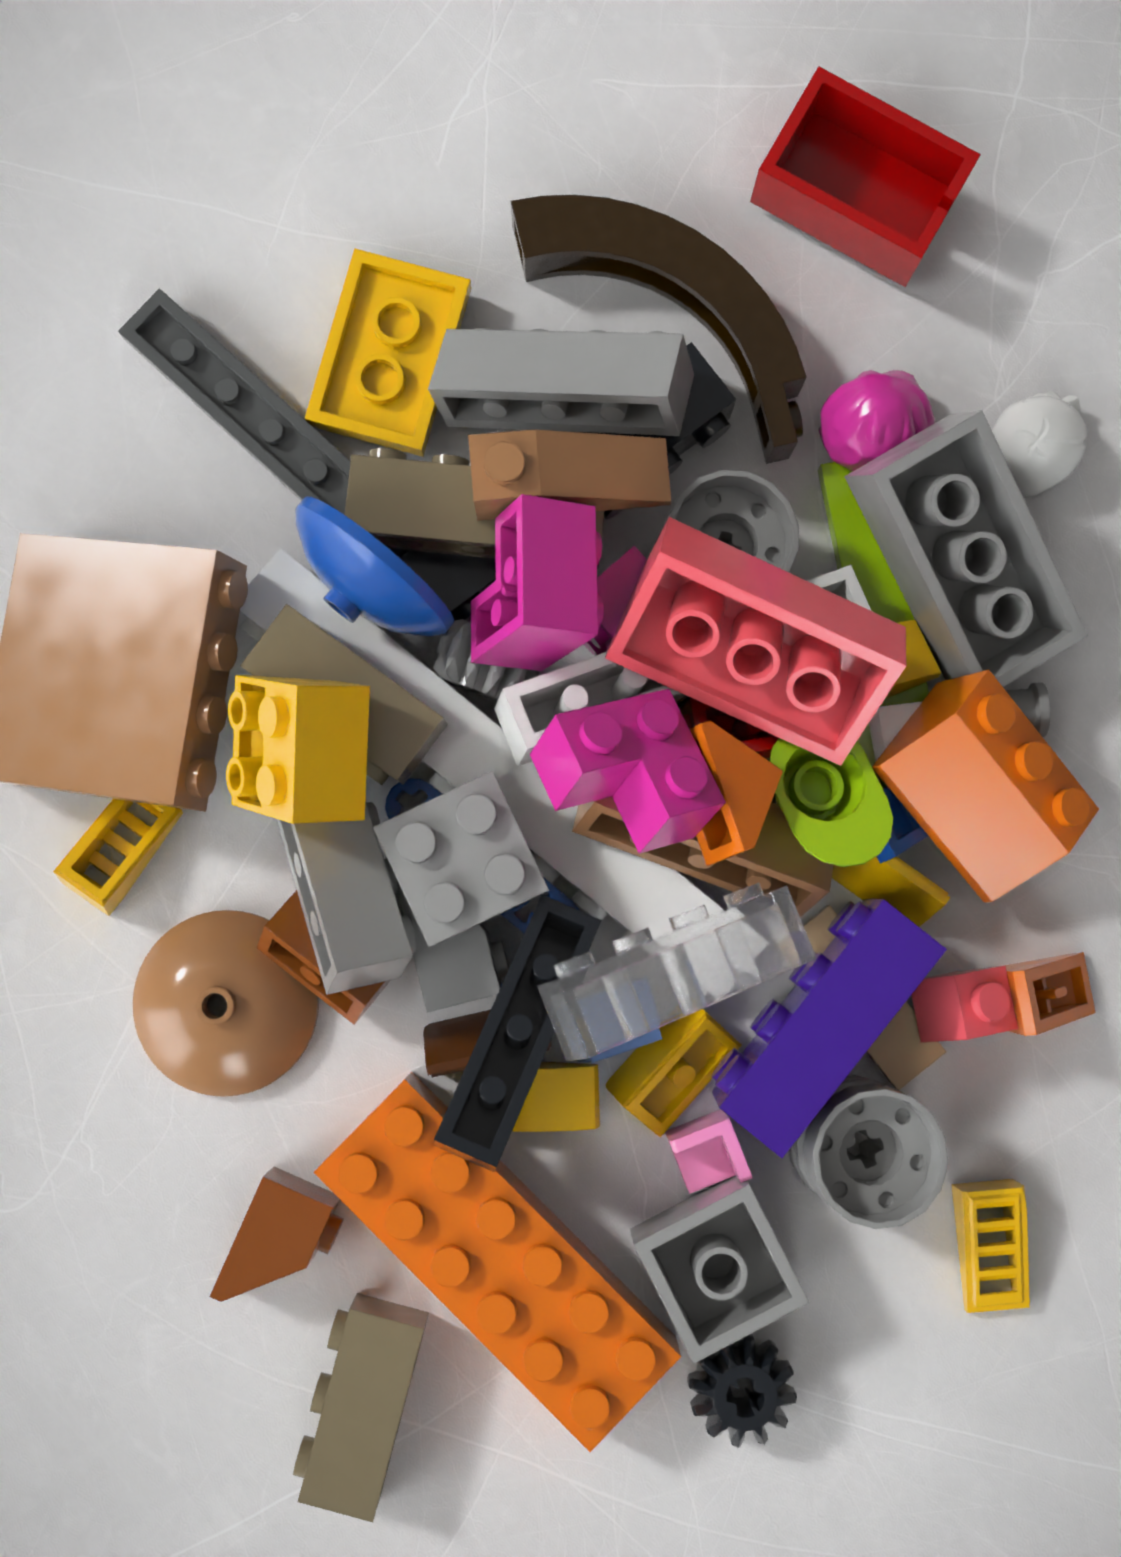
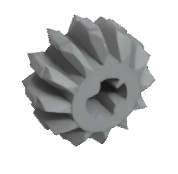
[434,619,539,701]

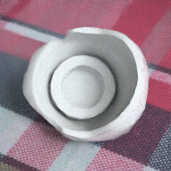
[991,390,1087,498]

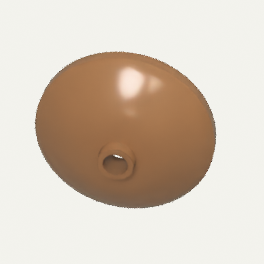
[133,910,319,1097]

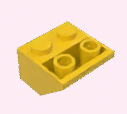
[226,675,370,824]

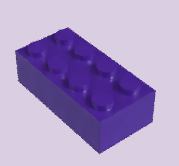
[711,899,947,1158]

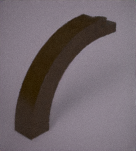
[511,195,807,464]

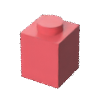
[911,966,1018,1042]

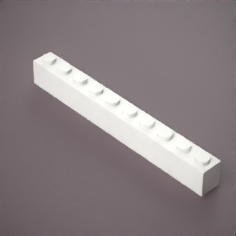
[239,547,765,1002]

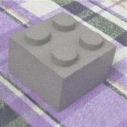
[373,771,549,947]
[630,1176,810,1364]

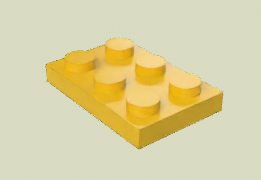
[304,248,472,457]

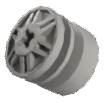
[653,470,799,572]
[789,1075,948,1229]

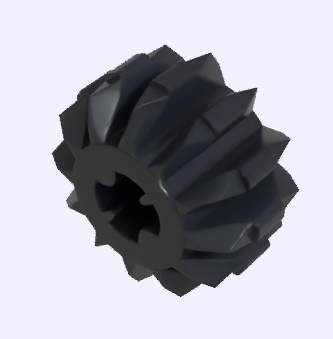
[687,1334,797,1448]

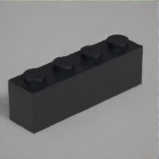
[434,895,602,1172]

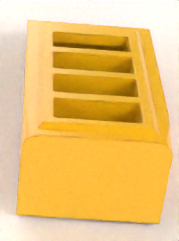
[53,799,183,916]
[951,1179,1030,1313]

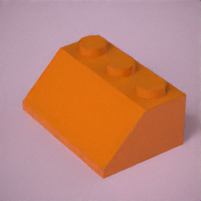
[872,670,1099,903]

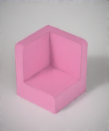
[665,1109,753,1194]

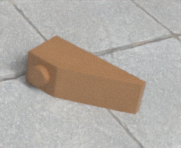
[468,429,672,521]

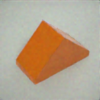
[690,721,783,866]
[1004,952,1096,1036]

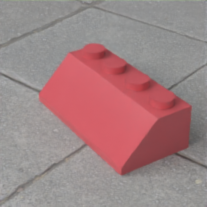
[605,517,907,766]

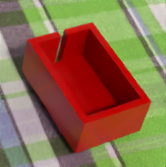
[750,66,981,288]

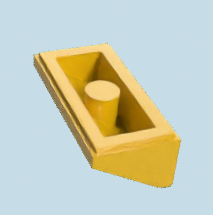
[832,856,950,927]
[605,996,742,1138]

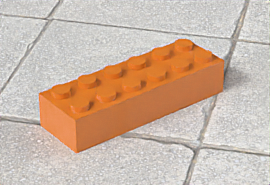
[313,1072,681,1452]

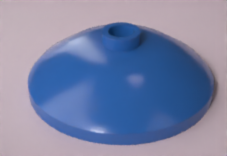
[295,496,454,636]

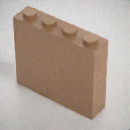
[0,533,248,812]

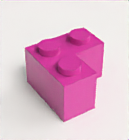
[471,494,604,671]
[530,689,726,854]

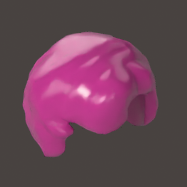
[818,370,935,471]

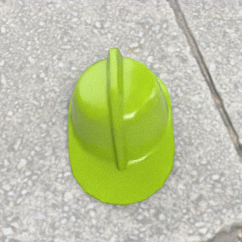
[769,738,893,867]

